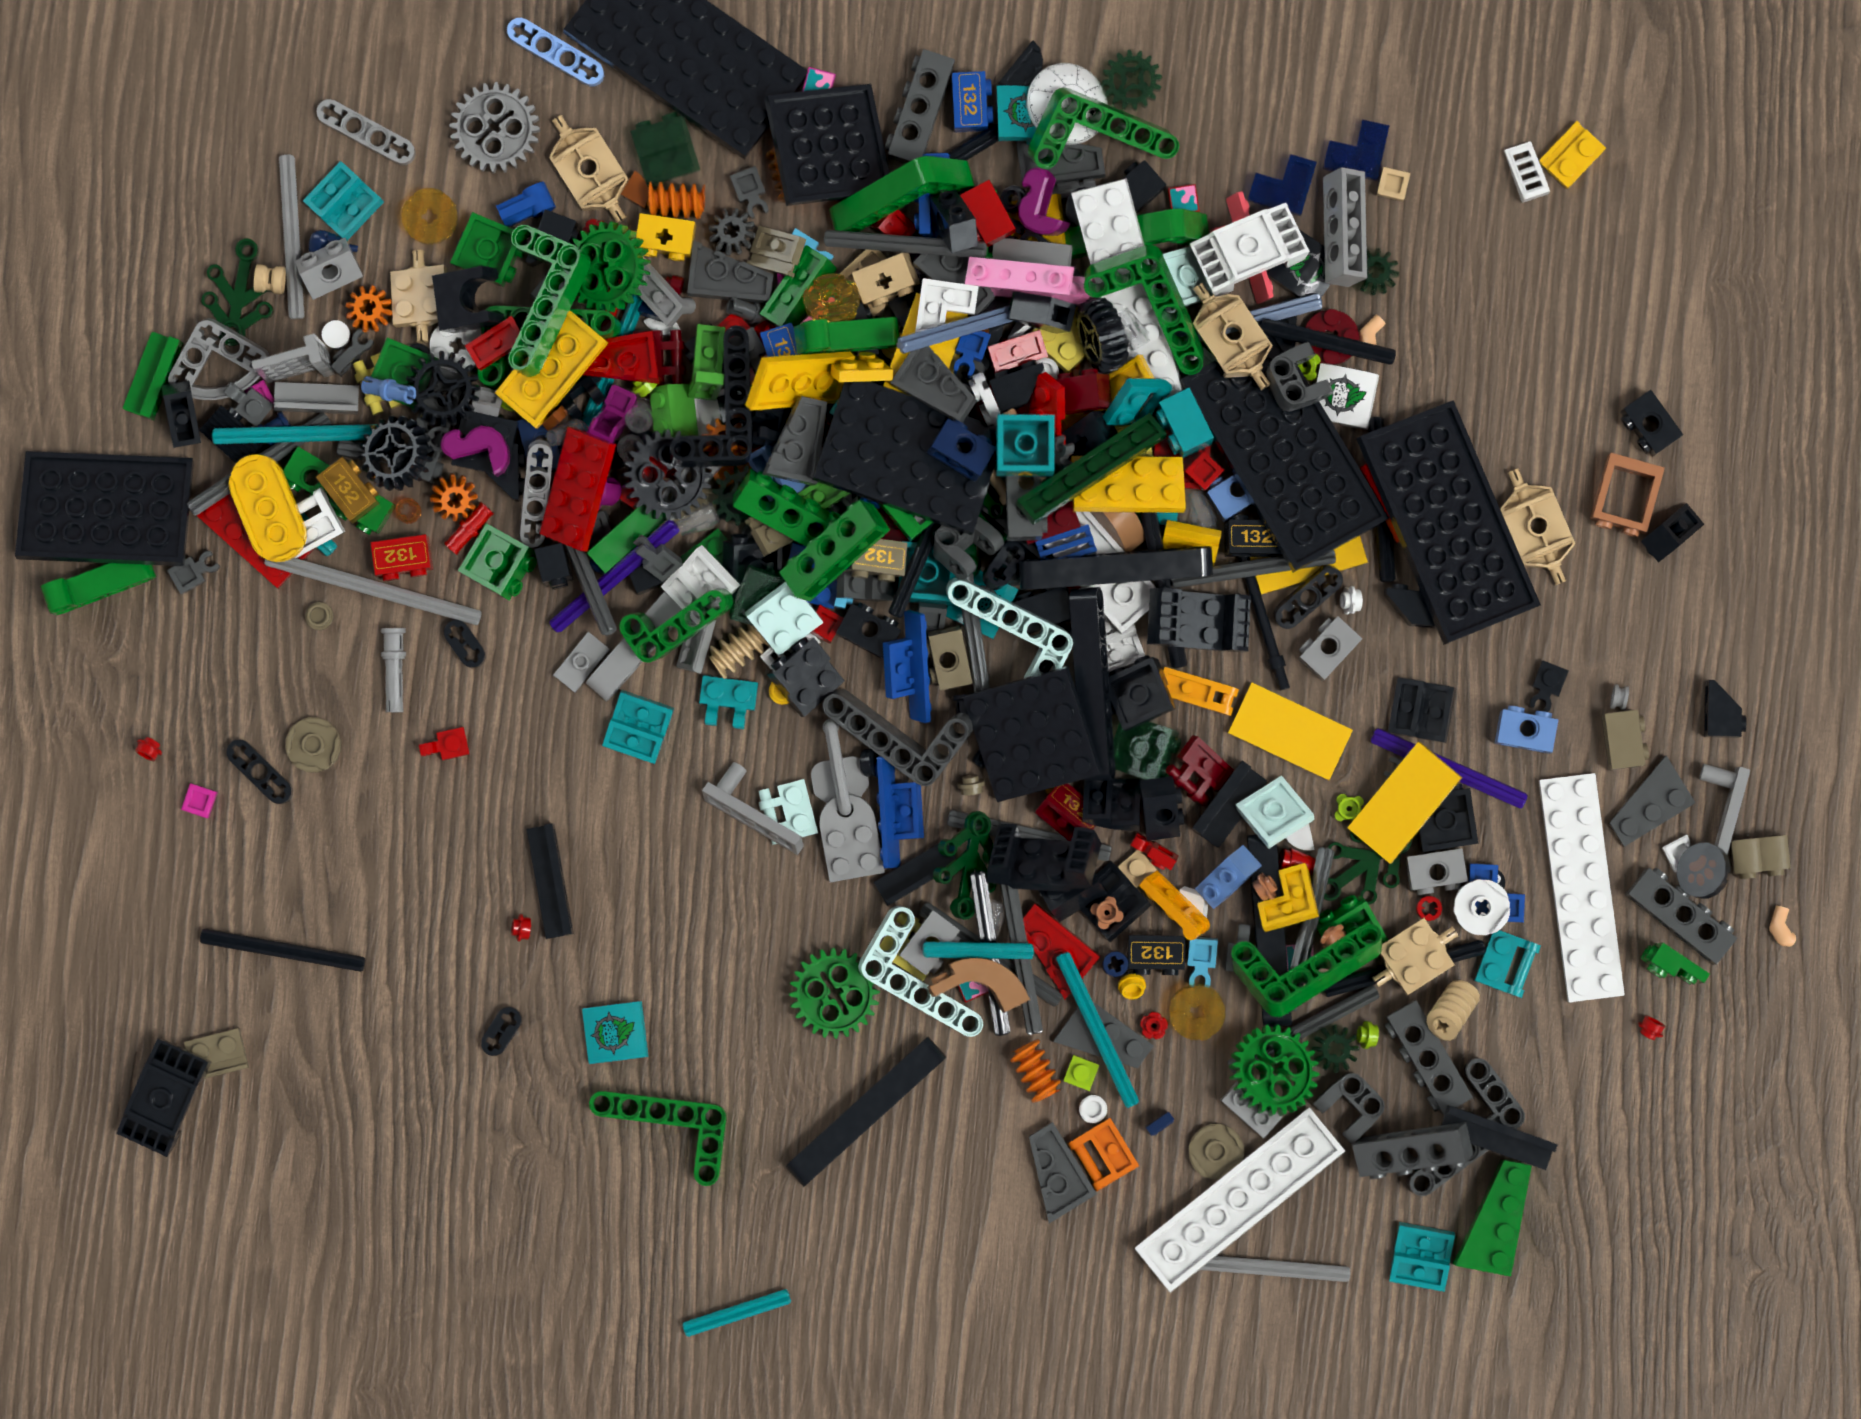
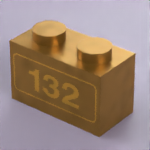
[316,457,380,524]

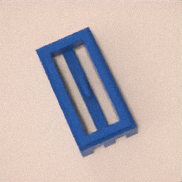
[1035,524,1097,559]

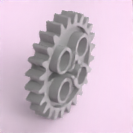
[449,82,541,174]

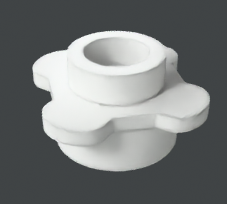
[1340,586,1363,615]

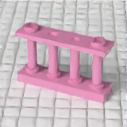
[965,257,1095,306]

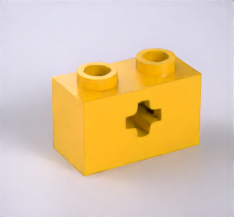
[636,213,696,261]

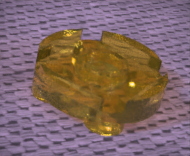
[401,188,458,245]
[803,273,860,322]
[1169,983,1225,1041]

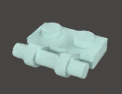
[758,779,818,845]

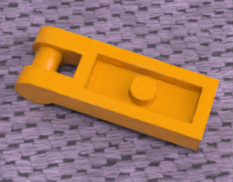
[1163,667,1239,716]
[1139,870,1210,940]

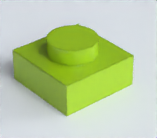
[1063,1055,1099,1091]

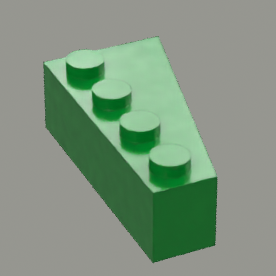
[1453,1159,1532,1277]

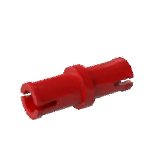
[444,502,494,555]

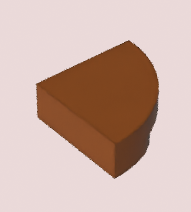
[621,171,648,209]
[542,405,568,431]

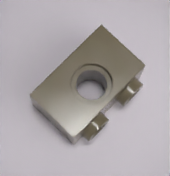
[926,625,973,690]

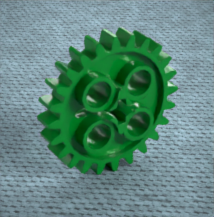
[570,221,651,313]
[788,948,880,1039]
[1229,1024,1320,1116]

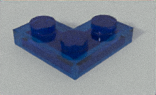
[1323,119,1390,181]
[1247,154,1317,216]

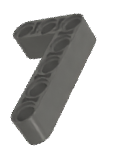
[823,689,973,786]
[1407,1058,1525,1196]

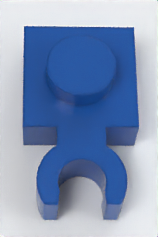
[953,331,991,379]

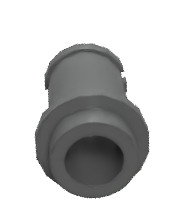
[726,296,763,324]

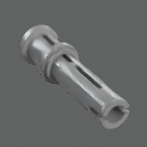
[381,628,406,712]

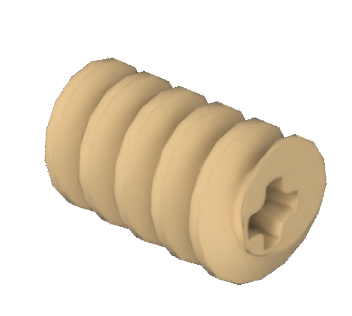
[709,620,770,679]
[1426,980,1480,1041]

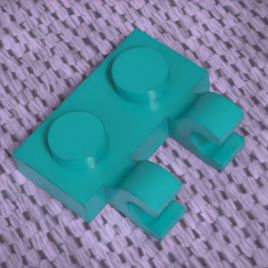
[699,676,758,729]

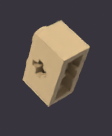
[852,253,920,307]

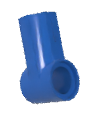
[496,182,556,227]

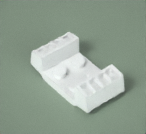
[1190,203,1310,297]

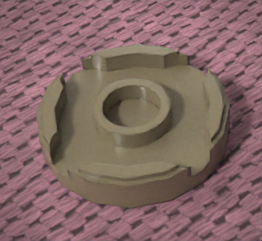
[285,717,342,773]
[1188,1124,1244,1179]

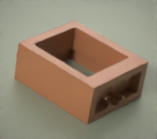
[1590,453,1665,537]

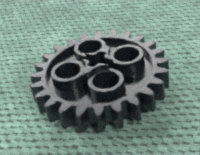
[621,429,713,521]

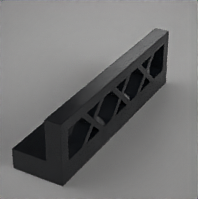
[527,823,574,939]
[1441,1105,1558,1170]

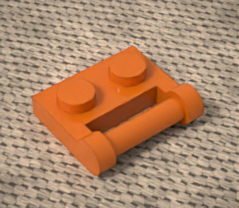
[1067,1118,1139,1192]

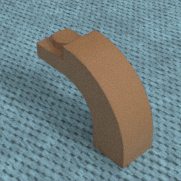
[1091,512,1146,552]
[927,958,1030,1012]

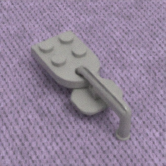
[811,719,885,882]

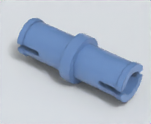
[361,376,416,404]

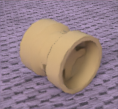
[254,264,286,295]

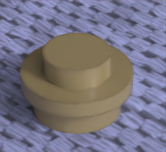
[305,602,334,630]
[957,774,985,796]

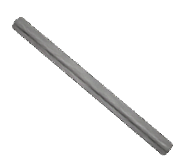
[265,558,482,625]

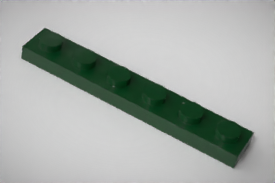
[1016,413,1167,525]

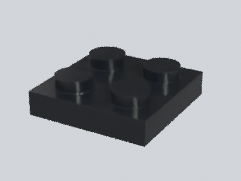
[451,410,519,477]

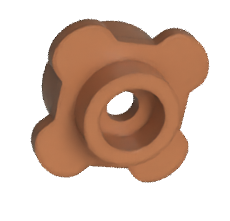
[1253,873,1278,901]
[1091,896,1123,929]
[1320,924,1347,949]

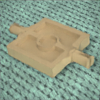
[390,250,447,344]
[1372,918,1459,995]

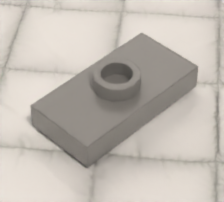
[676,618,716,674]
[553,632,610,693]

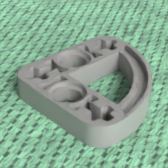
[168,318,270,400]

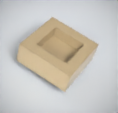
[1376,167,1410,202]
[1118,850,1157,888]

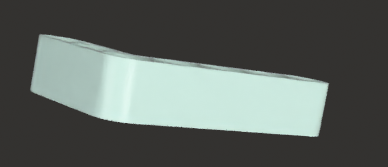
[946,577,1073,678]
[858,906,983,1037]

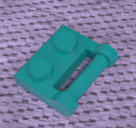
[1103,378,1172,425]
[1474,930,1541,998]

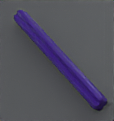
[549,520,679,632]
[1371,728,1528,808]

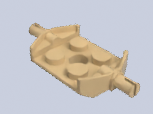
[549,115,629,224]
[1193,283,1273,390]
[1500,468,1575,586]

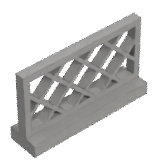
[251,334,335,383]

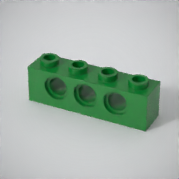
[283,446,396,535]
[733,469,842,553]
[780,500,890,602]

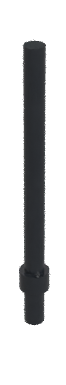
[1238,557,1290,691]

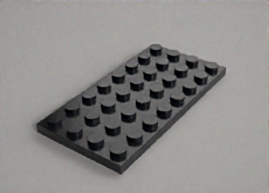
[563,0,808,160]
[1180,335,1389,573]
[1356,400,1541,645]

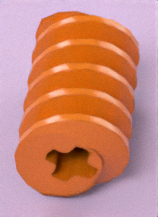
[648,181,706,219]
[1010,1039,1062,1103]

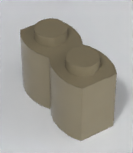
[1729,835,1791,879]

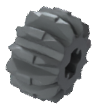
[709,208,756,256]

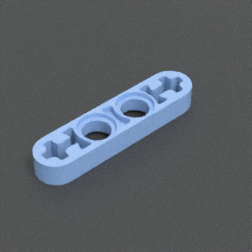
[507,18,604,87]

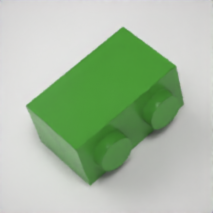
[650,384,699,437]

